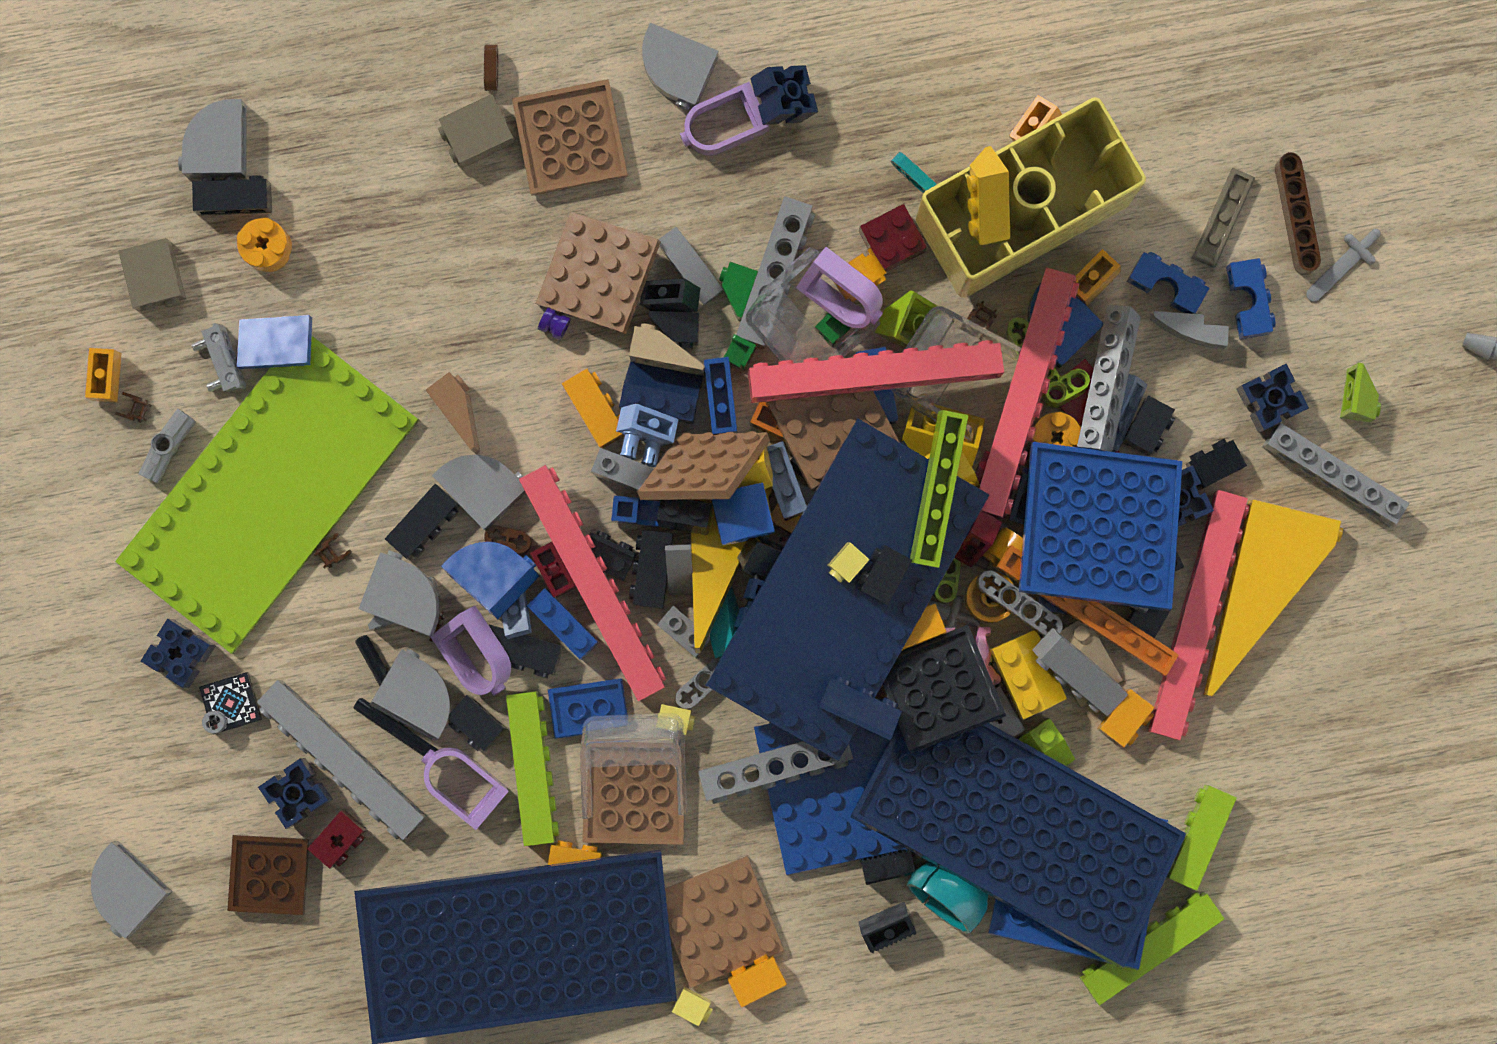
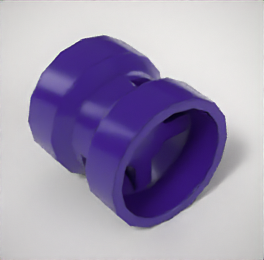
[537,307,571,341]

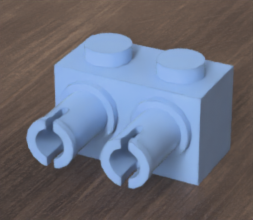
[616,404,679,467]

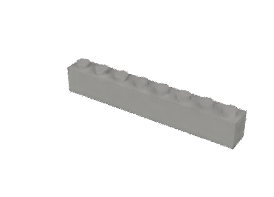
[257,680,427,840]

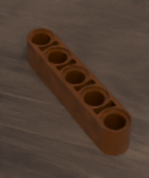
[1275,152,1321,275]

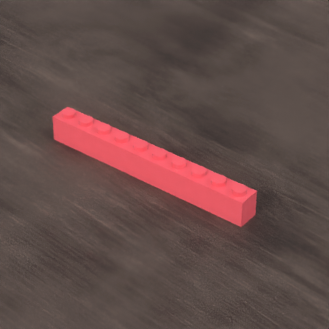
[979,267,1079,519]
[748,340,1004,403]
[519,465,667,701]
[1147,490,1249,740]

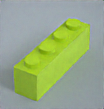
[1167,785,1237,891]

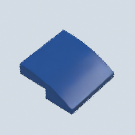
[711,483,775,546]

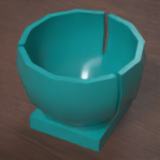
[907,861,988,934]

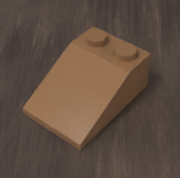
[426,372,480,455]

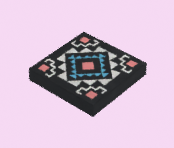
[199,672,262,735]

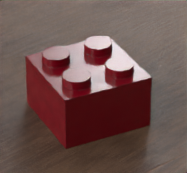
[859,204,927,272]

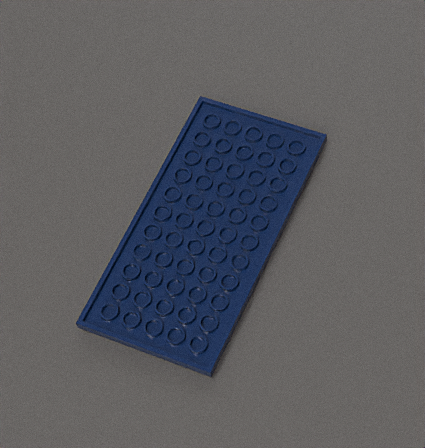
[705,418,989,761]
[850,723,1186,969]
[354,850,677,1044]

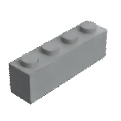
[1032,628,1128,716]

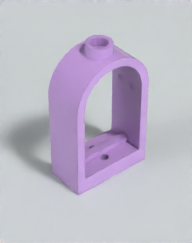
[680,82,769,156]
[796,247,883,328]
[430,606,511,696]
[421,747,509,830]

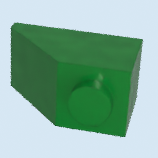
[719,262,758,321]

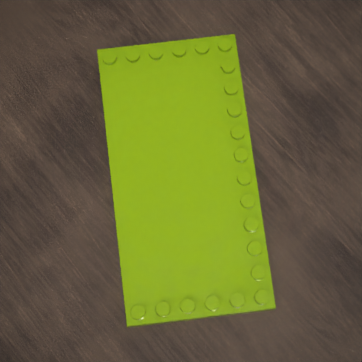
[115,336,419,654]

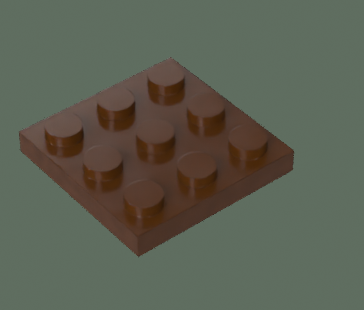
[227,835,309,915]

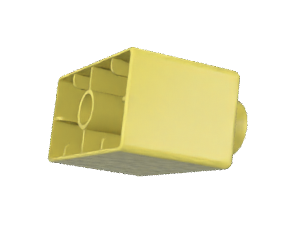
[916,97,1146,298]

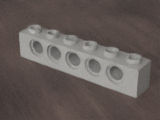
[736,196,815,349]
[1077,305,1141,452]
[1262,423,1410,526]
[698,741,853,804]

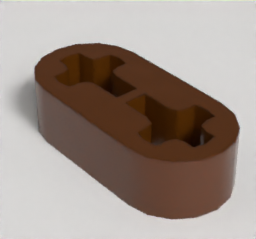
[484,45,499,91]
[484,525,532,554]

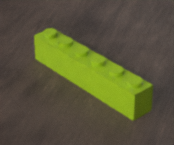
[910,410,968,568]
[506,692,560,846]
[1079,891,1224,1006]

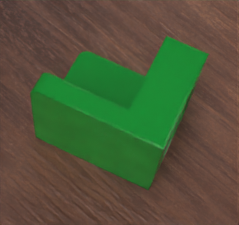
[814,313,852,347]
[724,334,756,371]

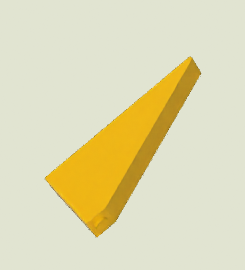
[690,487,774,653]
[1203,500,1343,696]

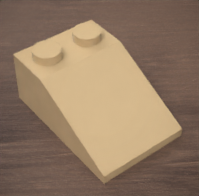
[629,324,705,376]
[1060,620,1122,707]

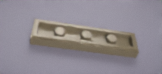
[1192,168,1255,268]

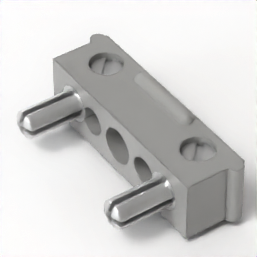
[192,323,247,392]

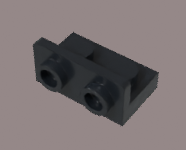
[589,530,637,581]

